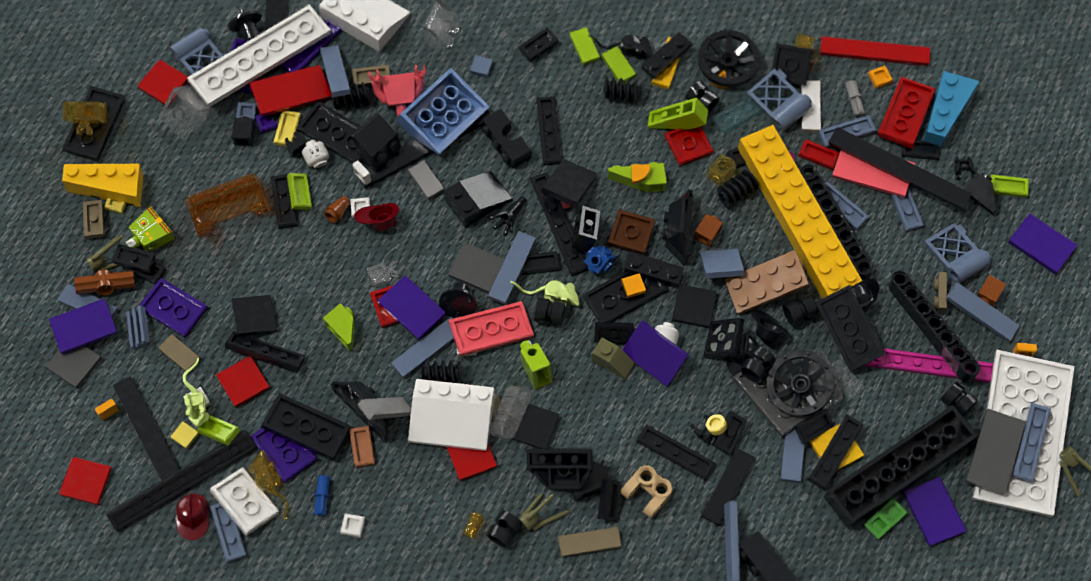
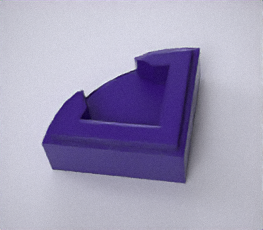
[255,115,278,134]

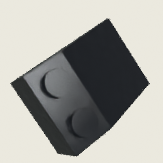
[444,171,512,228]

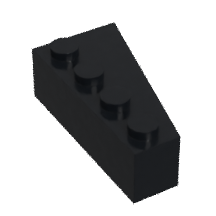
[739,531,797,581]

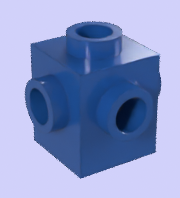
[584,246,617,274]

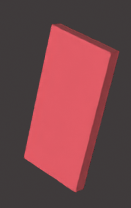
[832,151,915,198]
[448,301,534,357]

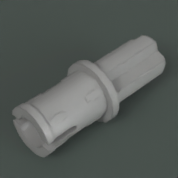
[845,80,864,117]

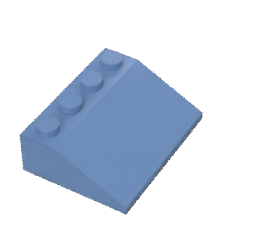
[396,68,489,155]

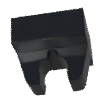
[285,132,308,157]

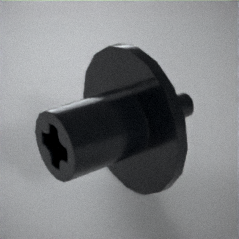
[227,9,262,42]
[439,282,477,318]

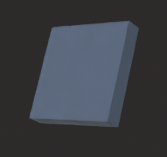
[700,249,744,279]

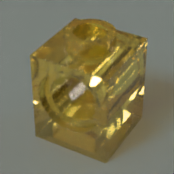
[706,153,736,186]

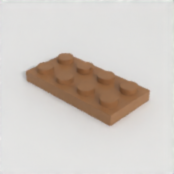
[725,250,810,315]

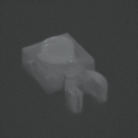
[365,261,402,288]

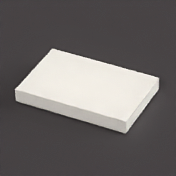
[210,467,279,536]

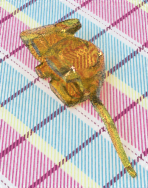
[249,450,288,521]

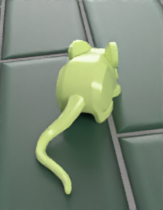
[510,280,579,307]
[183,358,209,427]

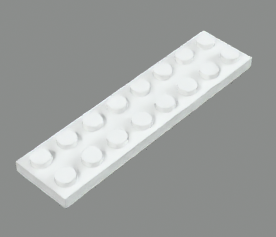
[188,5,331,107]

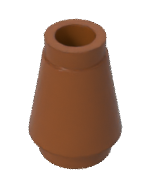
[324,196,351,223]

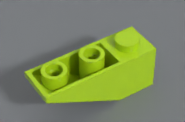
[607,162,667,193]

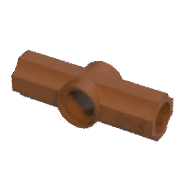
[74,270,135,295]

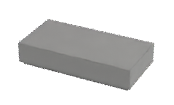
[408,161,444,200]

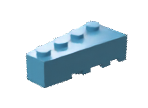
[923,71,979,148]

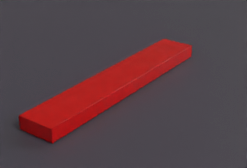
[820,36,930,66]

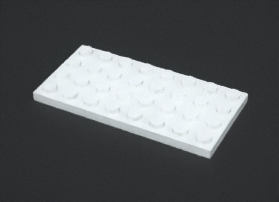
[972,350,1074,517]

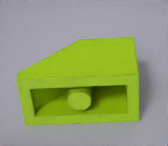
[323,303,355,351]

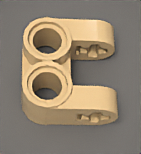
[620,466,672,518]

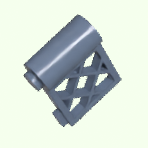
[170,27,226,75]
[747,69,812,131]
[924,223,991,284]

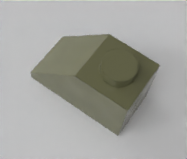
[592,338,635,379]

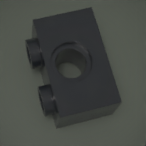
[572,206,600,252]

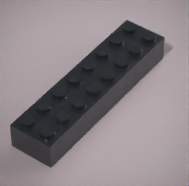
[824,405,978,529]

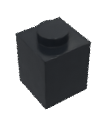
[232,116,255,146]

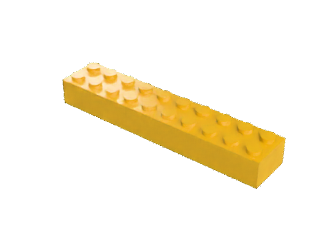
[738,125,862,299]

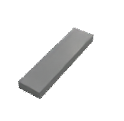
[358,397,411,419]

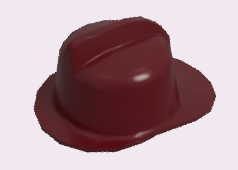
[354,203,399,231]
[176,493,209,540]

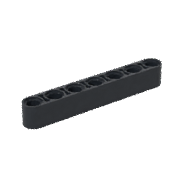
[800,164,873,280]
[888,271,980,383]

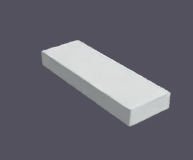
[801,81,821,133]

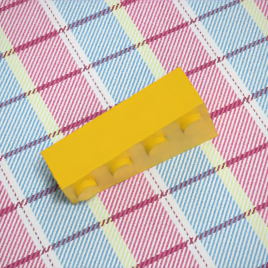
[62,164,143,208]

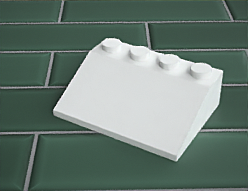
[319,0,410,52]
[408,379,495,451]

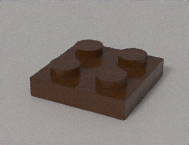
[608,209,655,255]

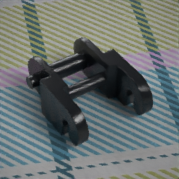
[954,156,975,179]
[690,415,717,444]

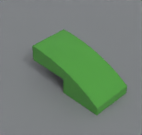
[864,498,907,539]

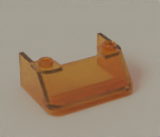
[185,173,271,237]

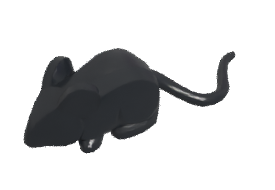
[588,34,653,60]

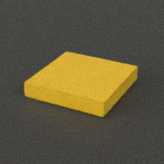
[809,424,864,471]

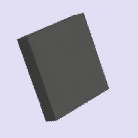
[45,346,102,389]

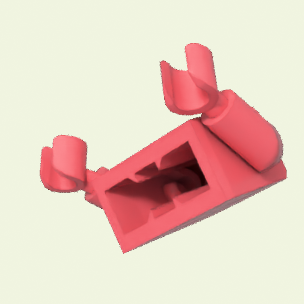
[368,65,426,117]

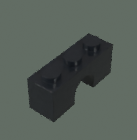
[481,109,531,169]

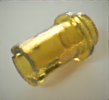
[462,511,483,539]

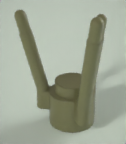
[86,235,123,272]
[1059,446,1091,497]
[519,493,570,531]

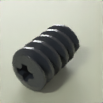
[603,75,642,104]
[333,82,371,109]
[717,170,759,208]
[421,360,462,383]

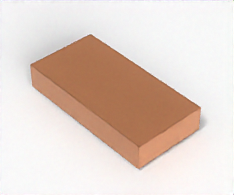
[349,426,375,468]

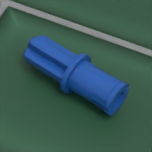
[314,475,331,516]

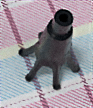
[489,196,527,236]

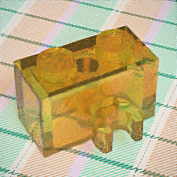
[63,101,107,135]

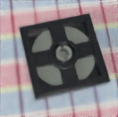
[703,317,745,359]

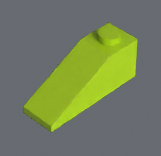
[648,98,708,129]

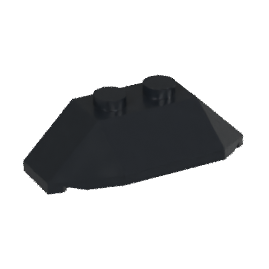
[662,190,693,266]
[330,381,389,443]
[526,448,594,489]

